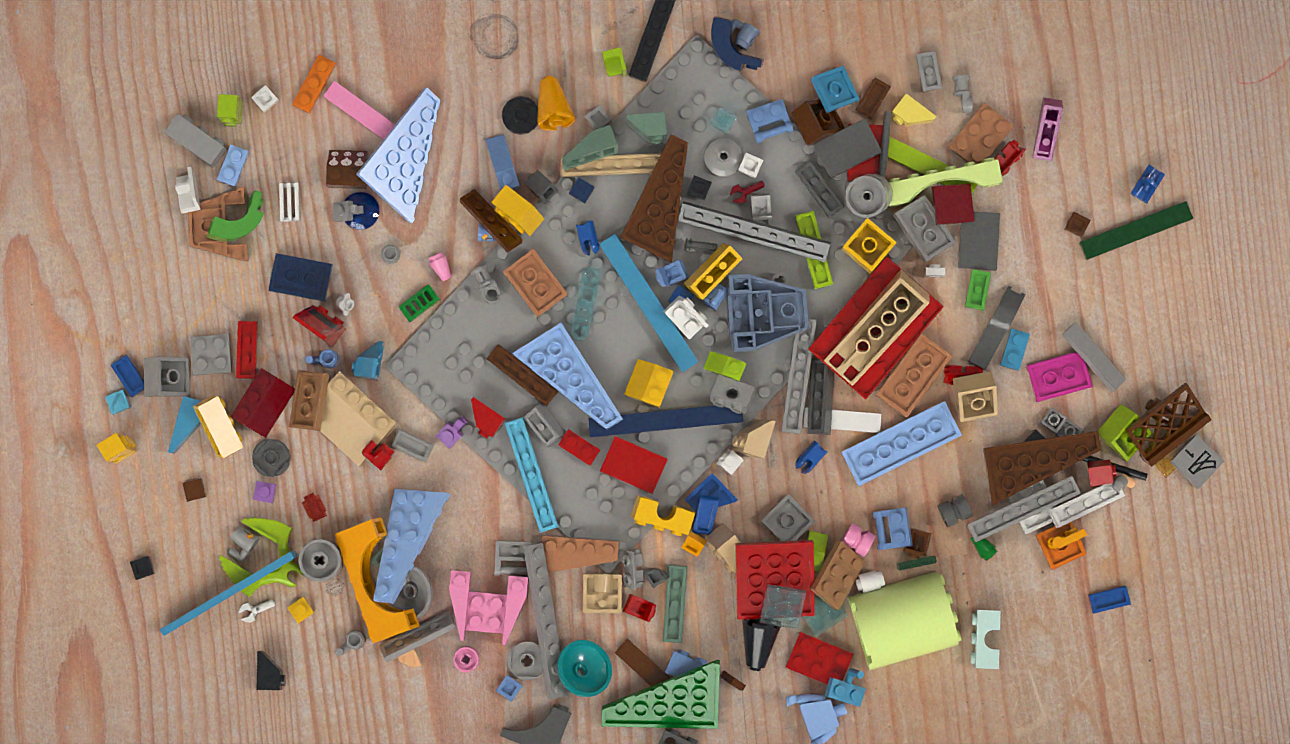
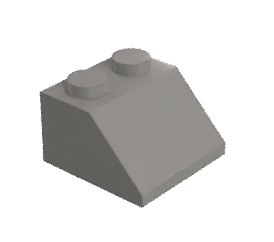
[144,356,190,397]

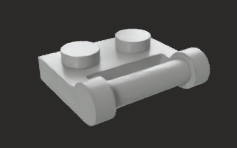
[495,541,535,577]

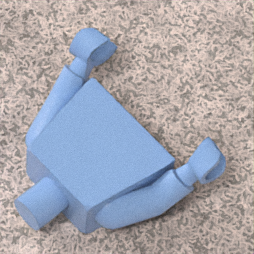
[786,694,847,744]

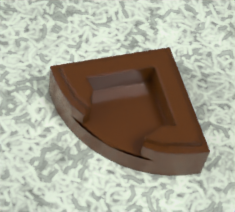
[720,670,746,691]

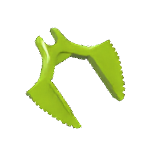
[219,517,303,597]

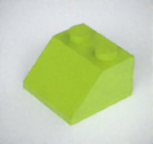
[1098,404,1152,462]

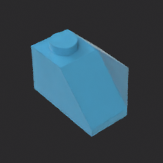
[351,341,385,381]

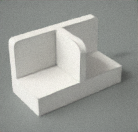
[175,167,201,213]

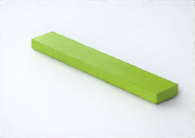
[887,137,977,194]

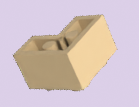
[705,523,741,574]

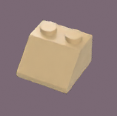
[732,420,776,459]

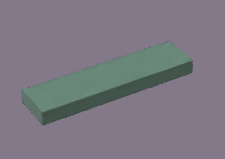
[663,565,687,643]

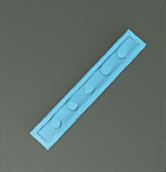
[504,417,559,533]

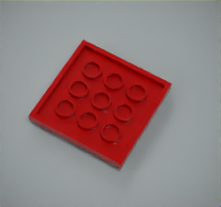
[735,540,815,620]

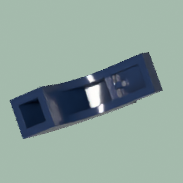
[711,16,764,71]

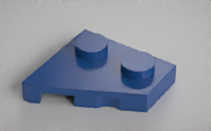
[684,473,738,511]

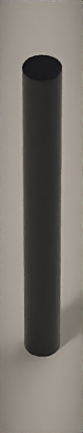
[1081,456,1148,481]

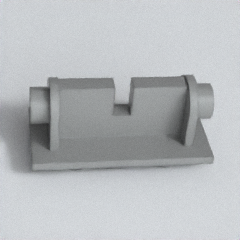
[622,549,644,590]

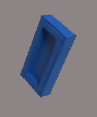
[111,355,144,397]
[692,495,719,535]
[1088,586,1131,614]

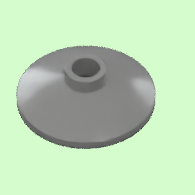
[704,139,743,177]

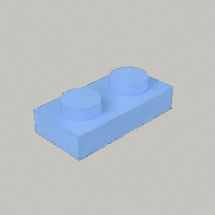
[217,144,249,187]

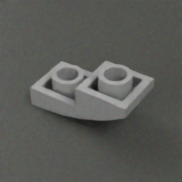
[1041,408,1084,437]

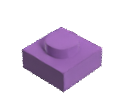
[253,481,277,503]

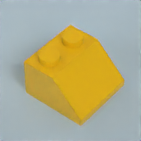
[624,359,674,408]

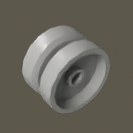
[845,173,892,218]
[298,539,343,582]

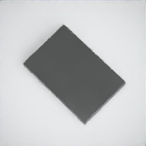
[814,118,882,179]
[958,211,1000,271]

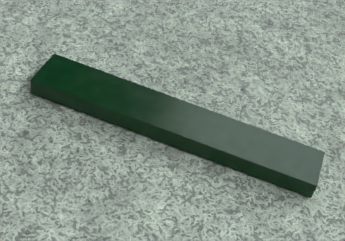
[1079,201,1194,260]

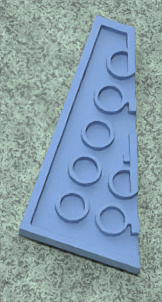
[512,323,623,430]
[373,489,451,604]

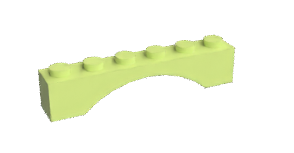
[889,158,1003,208]

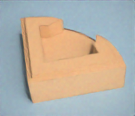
[397,649,423,667]

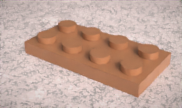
[876,333,952,418]

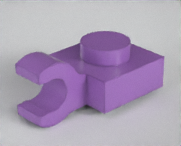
[436,416,468,449]

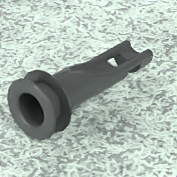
[684,238,717,251]

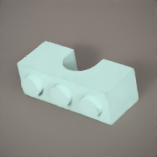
[970,610,1001,669]

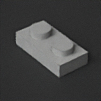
[916,51,942,93]

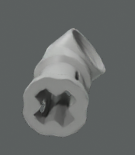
[952,75,973,113]
[471,265,501,304]

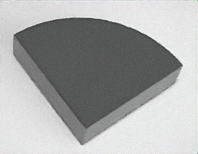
[643,568,670,588]

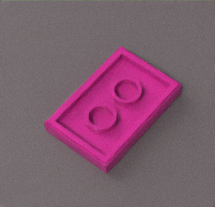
[1026,352,1093,402]

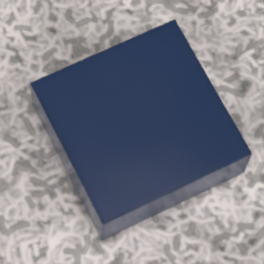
[569,177,595,204]

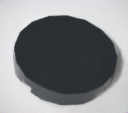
[502,96,538,135]

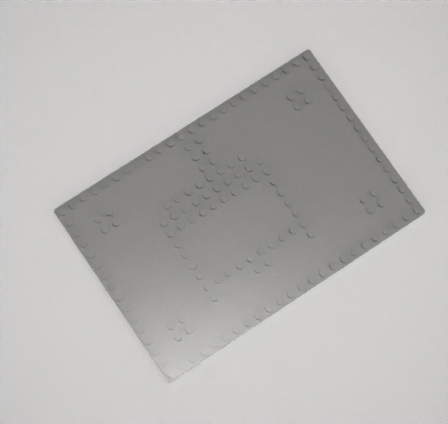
[386,35,913,573]

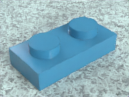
[1000,329,1030,371]

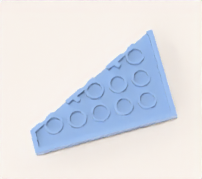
[356,88,440,223]

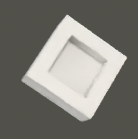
[251,85,279,113]
[738,153,763,179]
[924,264,945,278]

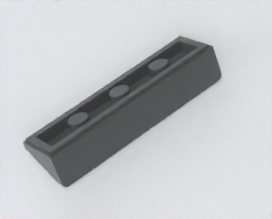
[807,358,834,435]

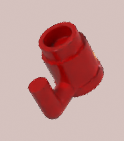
[362,440,395,471]

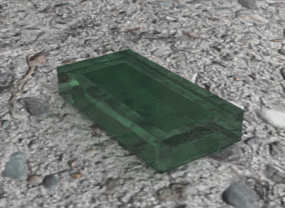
[896,555,937,571]

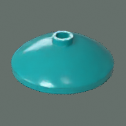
[557,640,612,697]

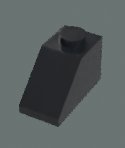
[256,651,286,690]

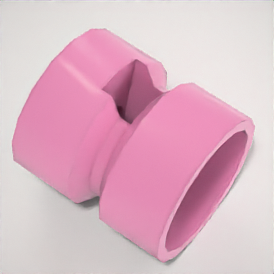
[842,523,876,557]
[453,647,480,672]

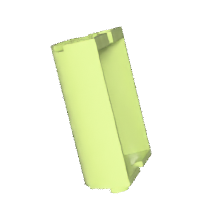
[847,571,962,671]

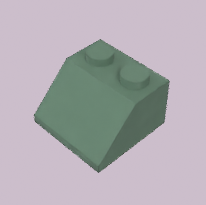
[627,112,667,145]

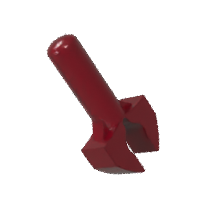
[730,180,765,204]

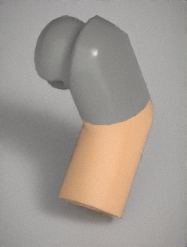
[1111,474,1136,491]

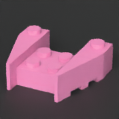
[449,570,529,645]

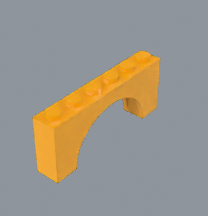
[335,517,420,643]

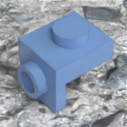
[655,260,689,287]

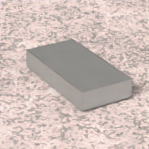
[391,429,434,463]

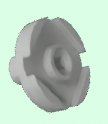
[508,641,544,680]

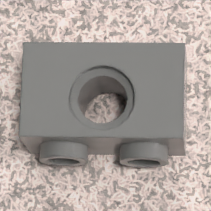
[710,374,755,414]

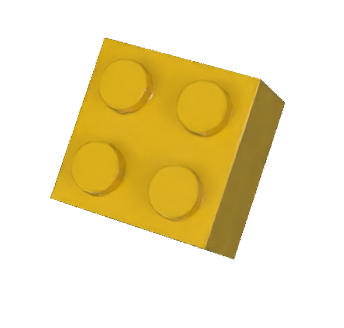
[491,185,544,236]
[841,218,897,274]

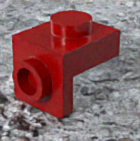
[623,594,657,622]

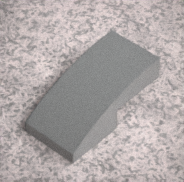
[751,193,772,226]

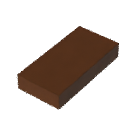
[855,77,891,120]

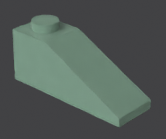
[562,125,618,170]

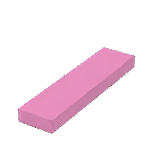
[323,81,395,139]

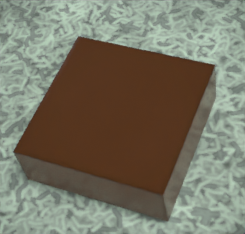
[1065,212,1091,238]
[183,478,206,502]

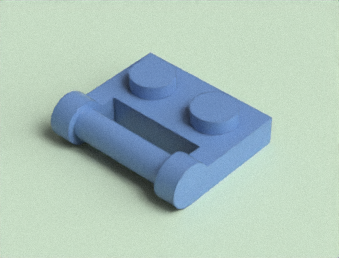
[746,99,793,144]
[872,507,913,550]

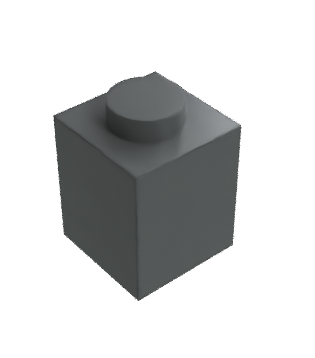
[525,170,558,204]

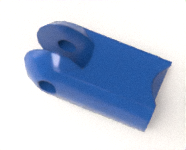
[576,220,599,256]
[795,440,828,474]

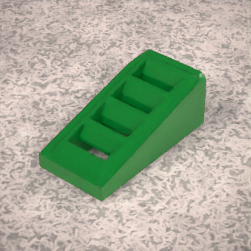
[399,284,441,322]

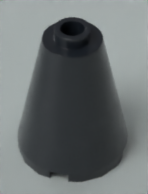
[742,618,781,671]

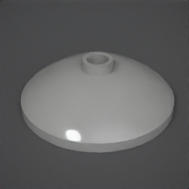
[388,565,433,620]

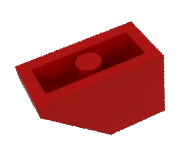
[471,397,506,439]

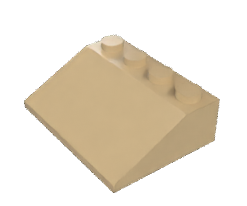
[320,371,398,467]

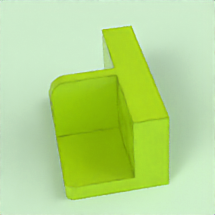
[602,47,627,77]

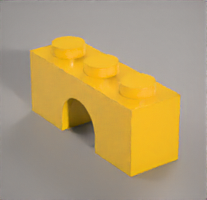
[96,433,137,464]
[630,495,695,536]

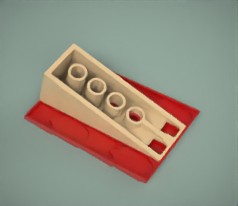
[808,256,944,400]

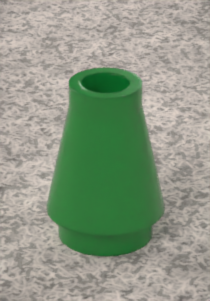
[970,537,998,561]

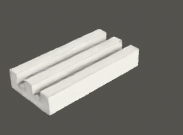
[279,182,300,222]

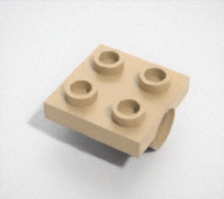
[583,574,622,613]

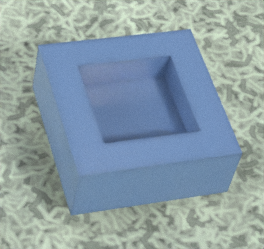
[496,675,523,702]

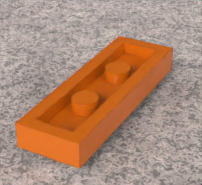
[292,54,336,114]

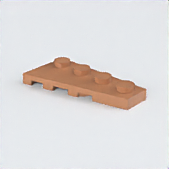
[542,535,620,573]

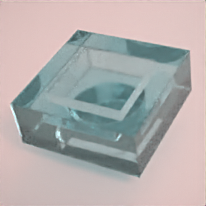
[710,107,737,134]

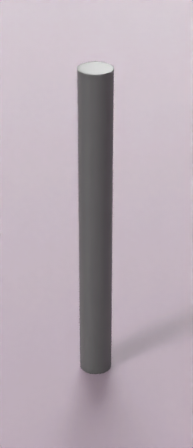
[878,111,892,178]

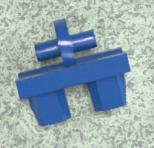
[1130,164,1165,204]

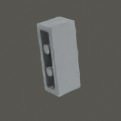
[164,114,227,168]

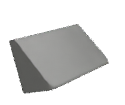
[523,403,565,447]

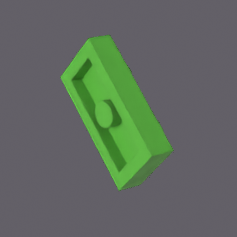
[965,269,991,311]

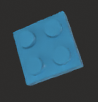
[811,66,860,113]

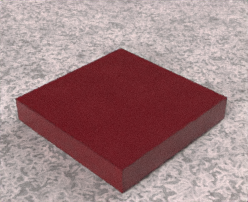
[932,184,975,225]

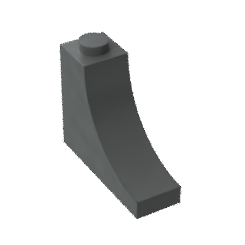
[500,704,572,744]

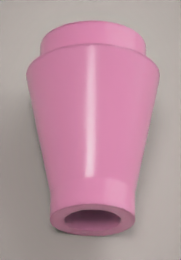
[428,252,452,281]

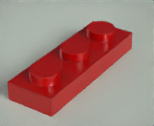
[236,321,258,379]

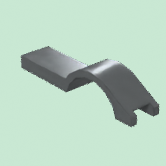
[968,286,1026,370]

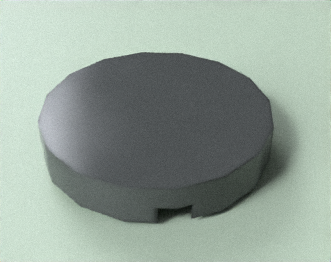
[252,439,291,477]

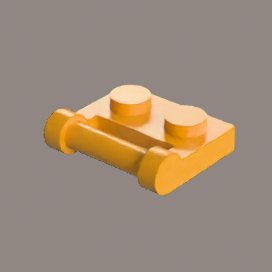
[1047,527,1088,549]

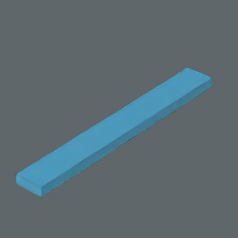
[599,234,698,373]
[160,550,297,636]

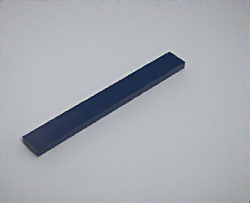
[588,406,743,438]

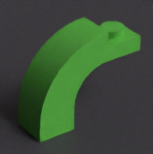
[206,190,264,241]

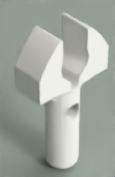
[238,599,275,623]

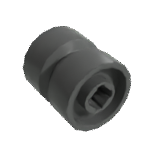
[937,494,973,527]

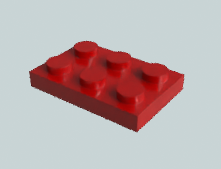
[786,632,854,685]

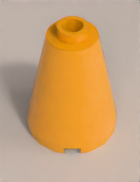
[537,75,575,131]

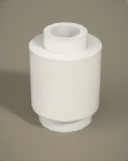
[855,570,885,594]

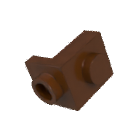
[903,528,932,559]

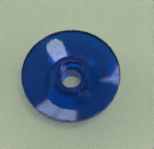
[345,192,380,230]

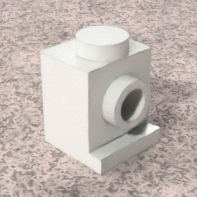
[716,449,744,476]

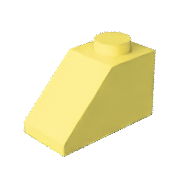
[892,94,937,126]

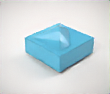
[105,390,131,415]

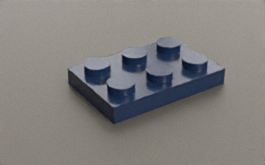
[268,253,333,302]

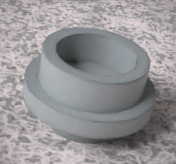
[381,245,400,264]

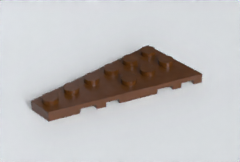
[620,134,688,263]
[983,431,1101,506]

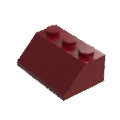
[230,368,295,438]

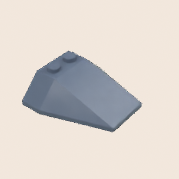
[726,274,809,352]

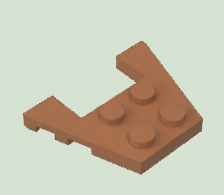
[188,187,249,262]

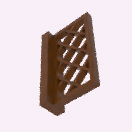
[1125,383,1212,467]

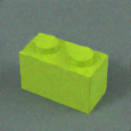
[217,94,243,127]

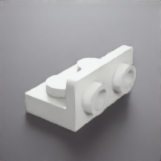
[663,295,709,339]

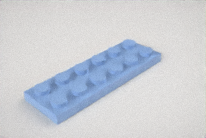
[841,401,962,487]

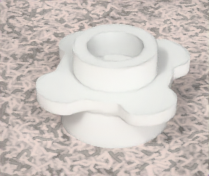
[336,293,355,316]

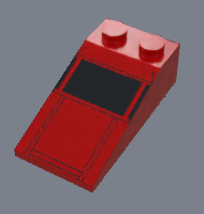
[293,305,346,347]

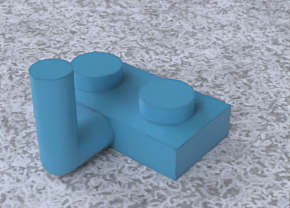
[824,668,866,707]

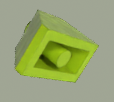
[703,351,747,382]
[807,531,828,572]

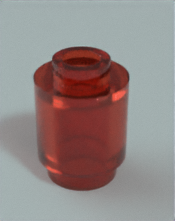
[301,492,327,522]

